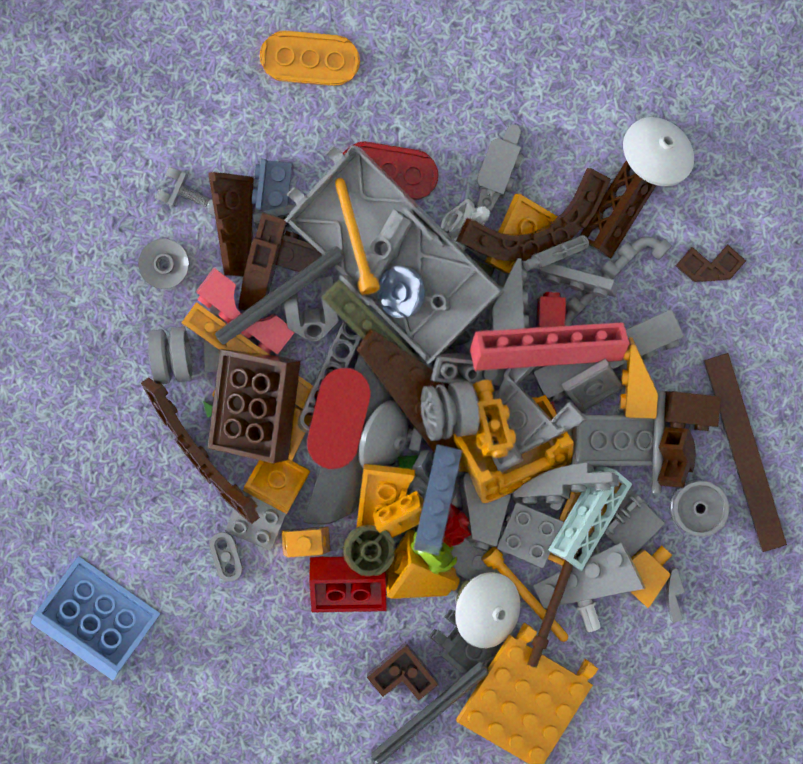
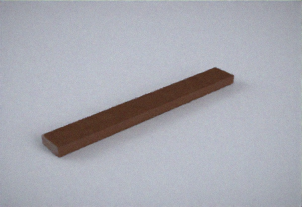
[703,353,787,552]

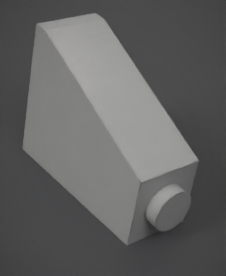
[458,473,511,551]

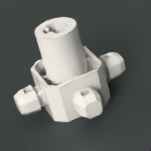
[441,199,490,260]

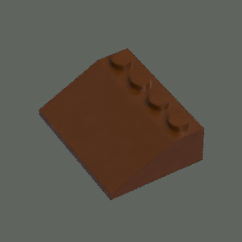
[208,349,301,463]

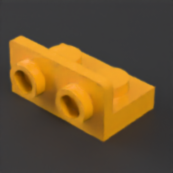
[373,491,424,538]

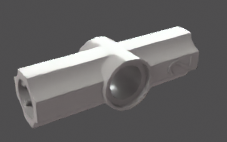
[355,210,414,282]

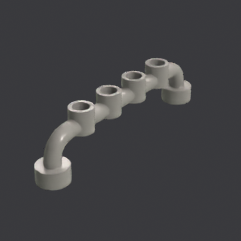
[565,236,672,326]

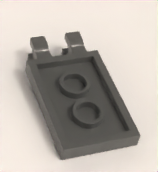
[428,609,504,686]

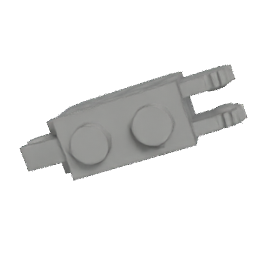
[476,124,523,212]

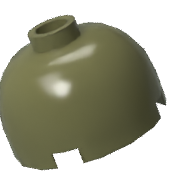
[343,525,395,576]

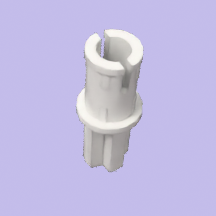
[577,599,600,632]

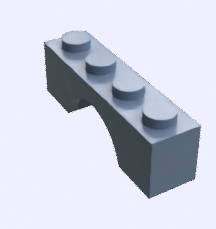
[413,445,462,555]

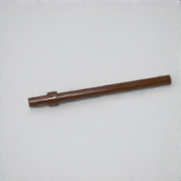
[527,548,580,668]

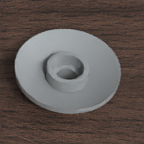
[138,239,189,289]

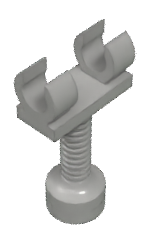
[155,167,215,217]

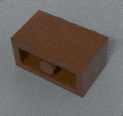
[664,391,721,431]

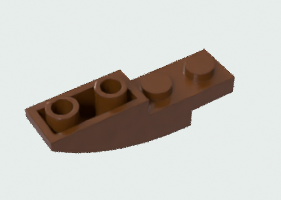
[238,213,287,311]

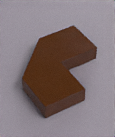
[675,244,746,282]

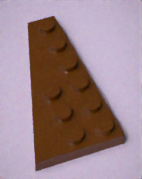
[357,329,478,454]

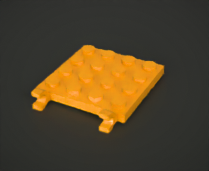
[456,622,599,764]

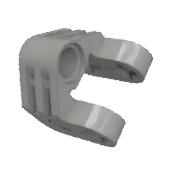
[283,276,338,342]

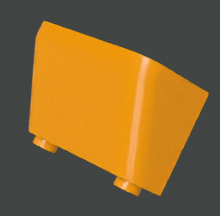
[454,395,574,503]

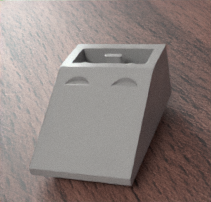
[490,258,529,331]

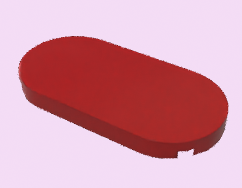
[343,141,438,200]
[307,368,370,469]

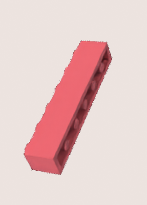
[470,323,629,371]

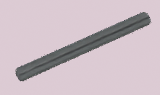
[215,246,345,344]
[371,662,489,764]

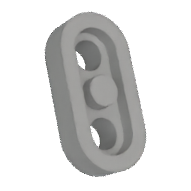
[209,532,243,582]

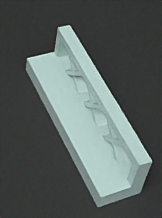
[548,466,632,571]

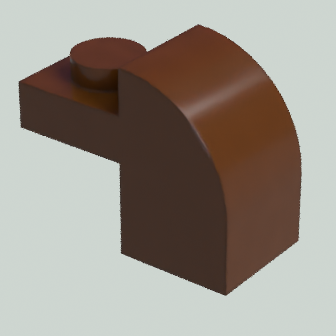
[657,427,696,488]

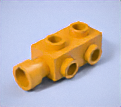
[472,380,516,459]

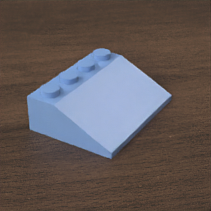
[31,556,160,680]

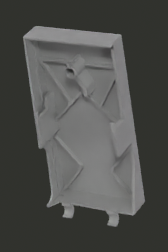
[285,145,504,365]

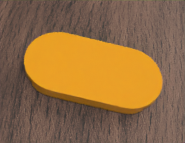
[260,31,360,86]

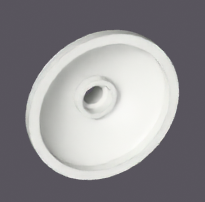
[623,117,694,186]
[456,572,520,648]

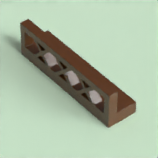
[579,160,656,259]

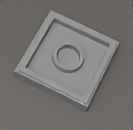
[561,359,624,412]

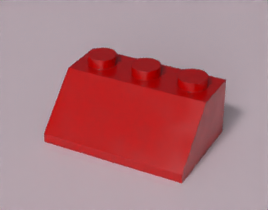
[309,556,387,613]

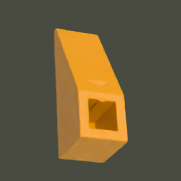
[620,337,658,419]

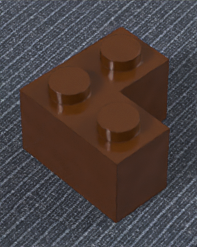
[367,642,438,701]

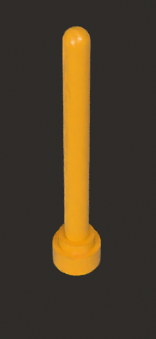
[335,178,380,295]
[481,546,569,642]

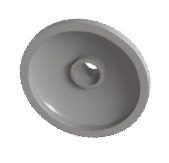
[359,400,408,469]

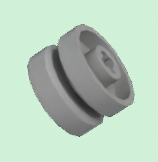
[148,326,192,384]
[669,479,729,537]

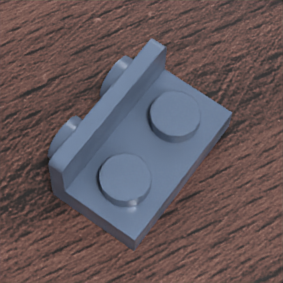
[252,159,292,211]

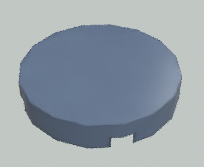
[377,266,425,318]

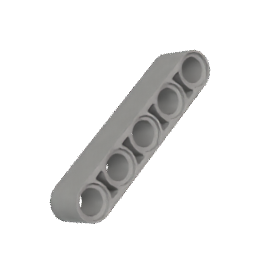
[298,321,361,433]

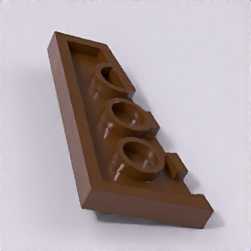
[208,172,254,277]

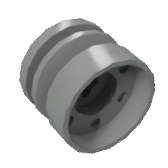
[421,381,479,441]

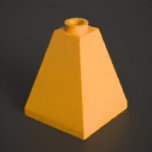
[386,529,460,599]

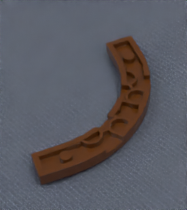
[456,168,611,261]
[141,377,259,524]

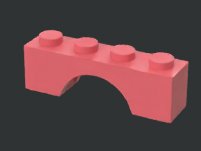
[196,268,295,355]

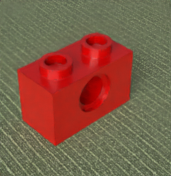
[536,292,566,328]

